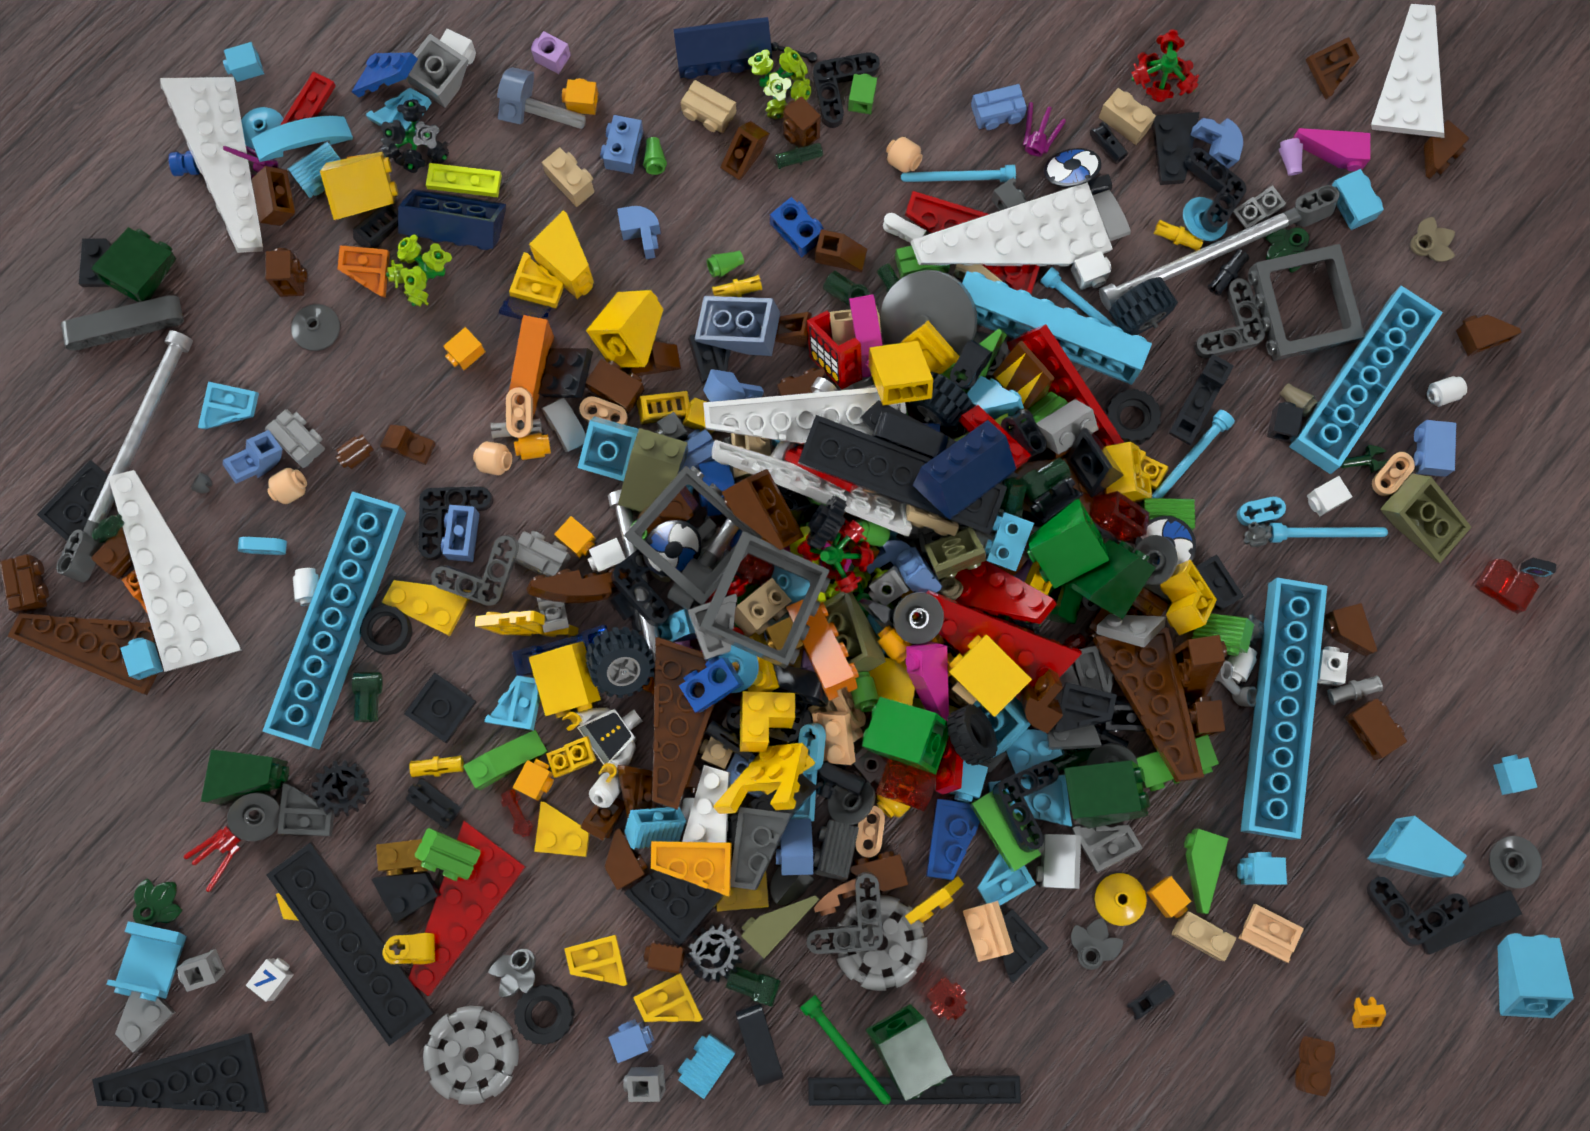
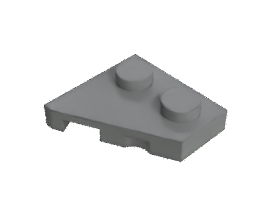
[688,594,737,660]
[1097,614,1166,647]
[1071,825,1142,874]
[115,992,176,1053]

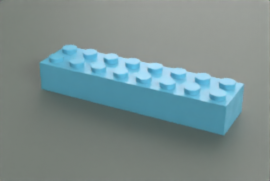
[962,271,1152,385]
[1289,286,1443,474]

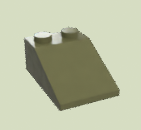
[618,428,689,512]
[1380,474,1471,563]
[924,528,986,580]
[824,592,886,673]
[741,896,819,958]

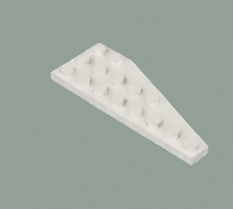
[911,183,1113,266]

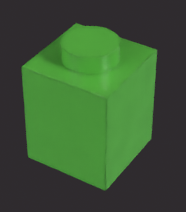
[848,74,877,115]

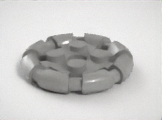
[833,895,927,991]
[423,1006,519,1105]

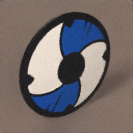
[1044,148,1102,187]
[1135,516,1196,565]
[643,520,702,577]

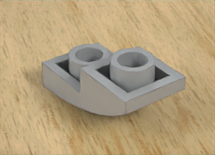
[1233,185,1286,229]
[1092,190,1131,241]
[541,398,586,452]
[537,597,569,633]

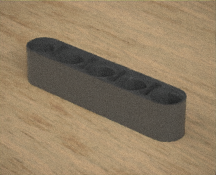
[61,295,184,350]

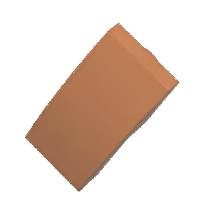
[813,879,862,916]

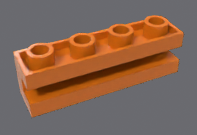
[786,599,859,701]

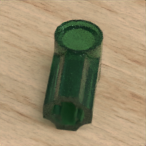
[823,270,869,309]
[1017,457,1071,503]
[997,477,1027,518]
[352,672,383,722]
[725,967,781,1007]

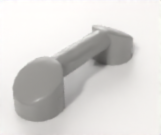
[1215,661,1257,707]

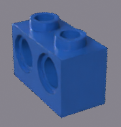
[770,197,824,258]
[679,656,744,713]

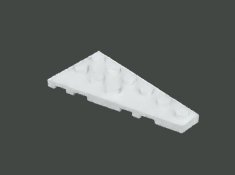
[1371,4,1445,138]

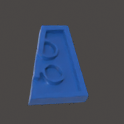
[351,53,418,98]
[926,799,980,880]

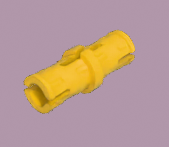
[1153,220,1204,251]
[712,275,762,297]
[410,755,464,778]

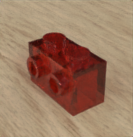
[1091,491,1150,541]
[875,759,937,811]

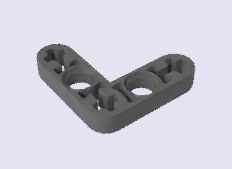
[1194,278,1265,358]
[431,535,519,606]
[806,872,883,954]

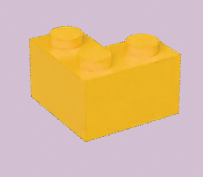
[1104,442,1152,504]
[1160,559,1217,635]
[740,691,795,752]

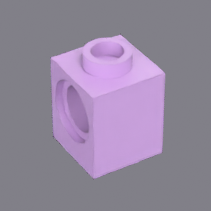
[531,31,571,74]

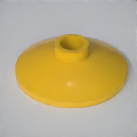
[1094,873,1147,926]

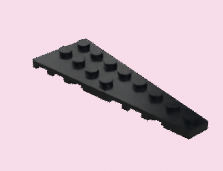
[624,773,818,946]

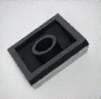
[1065,428,1124,498]

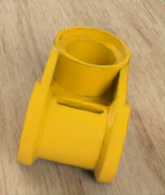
[382,933,435,965]

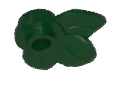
[1265,227,1309,273]
[133,879,182,926]

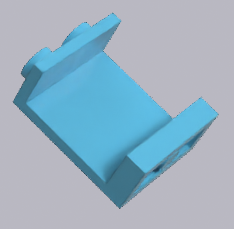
[106,921,187,1002]

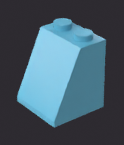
[1368,816,1467,878]
[1498,933,1574,1018]

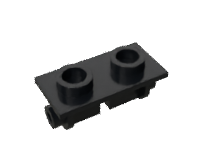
[1029,477,1083,524]
[405,778,462,829]

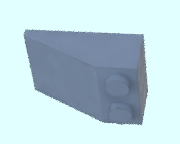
[695,296,781,356]

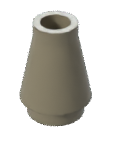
[1279,383,1318,417]

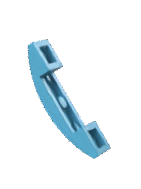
[251,116,353,162]

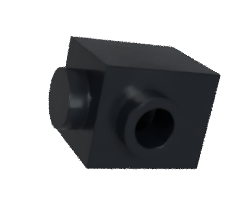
[1267,402,1304,443]

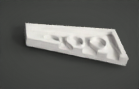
[682,765,731,843]

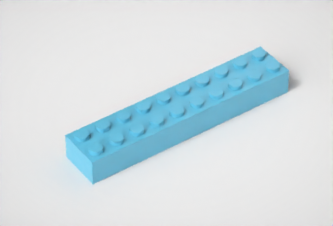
[263,492,406,750]
[1241,578,1327,840]

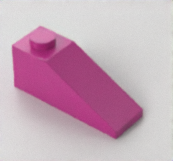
[1293,128,1370,171]
[849,294,883,378]
[906,641,949,722]

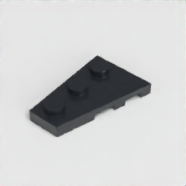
[1152,112,1200,185]
[37,460,108,541]

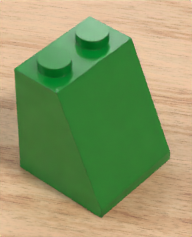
[1026,499,1109,589]
[862,697,949,775]

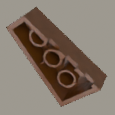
[1174,635,1227,703]

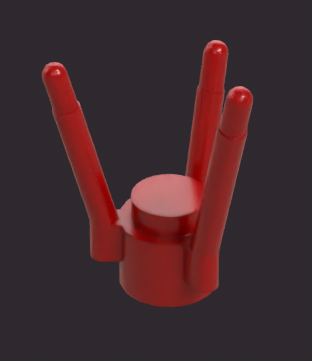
[184,826,241,892]

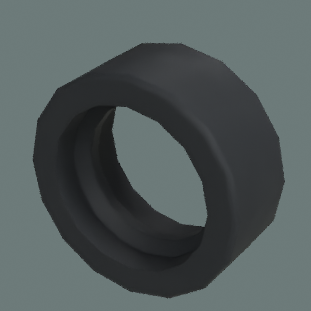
[361,605,413,655]

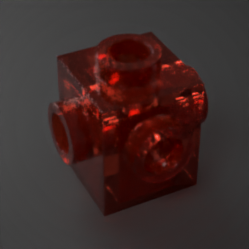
[737,554,774,586]
[925,977,968,1021]

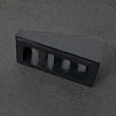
[353,204,398,249]

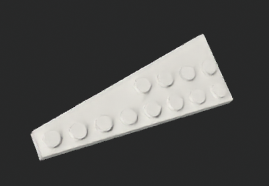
[160,77,263,253]
[703,387,906,444]
[712,440,912,537]
[108,470,242,672]

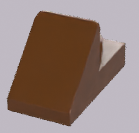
[631,341,681,376]
[380,425,436,465]
[581,798,625,840]

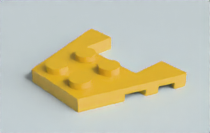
[475,611,579,638]
[713,743,808,814]

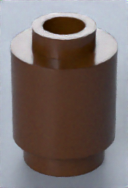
[335,434,374,469]

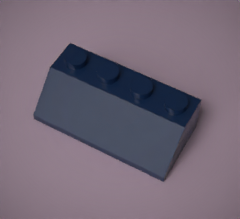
[673,17,772,79]
[398,189,506,250]
[913,420,1016,520]

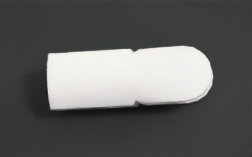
[883,213,926,243]

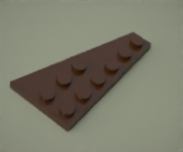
[8,613,162,695]
[1093,628,1204,783]
[652,636,714,810]

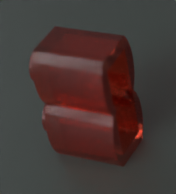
[1475,558,1539,614]

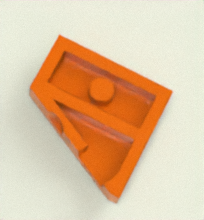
[337,245,390,298]

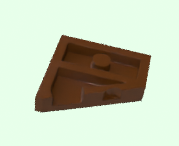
[1305,37,1360,100]
[617,765,657,818]

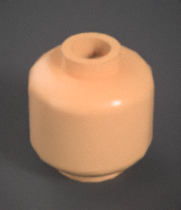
[886,137,923,173]
[473,441,512,476]
[268,468,307,504]

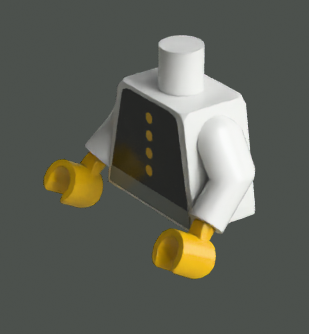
[562,707,643,783]

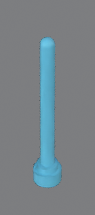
[901,165,1016,182]
[1040,267,1117,327]
[1152,410,1235,498]
[1269,523,1388,543]

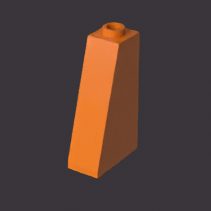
[509,315,554,418]

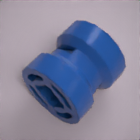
[169,151,200,177]

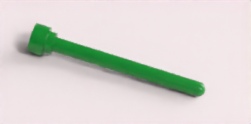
[800,994,891,1105]

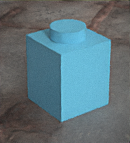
[223,42,264,82]
[121,638,163,680]
[1493,754,1537,795]

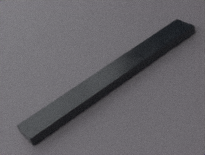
[808,1075,1021,1106]

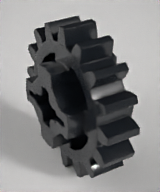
[806,495,847,550]
[312,760,370,817]
[686,924,744,983]

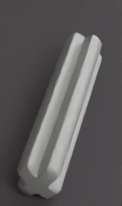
[525,98,586,129]

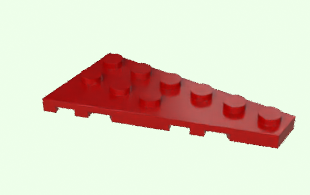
[905,191,1040,294]
[1007,324,1124,447]
[900,558,1057,624]
[914,590,1082,702]
[409,821,526,996]

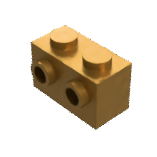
[765,617,804,656]
[376,839,428,876]

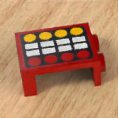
[807,310,862,389]

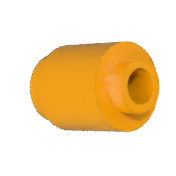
[514,433,551,460]
[877,625,912,664]

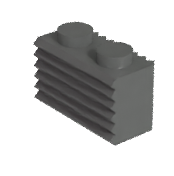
[813,820,859,882]

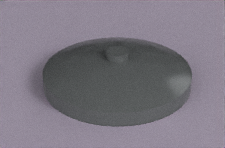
[880,270,977,356]

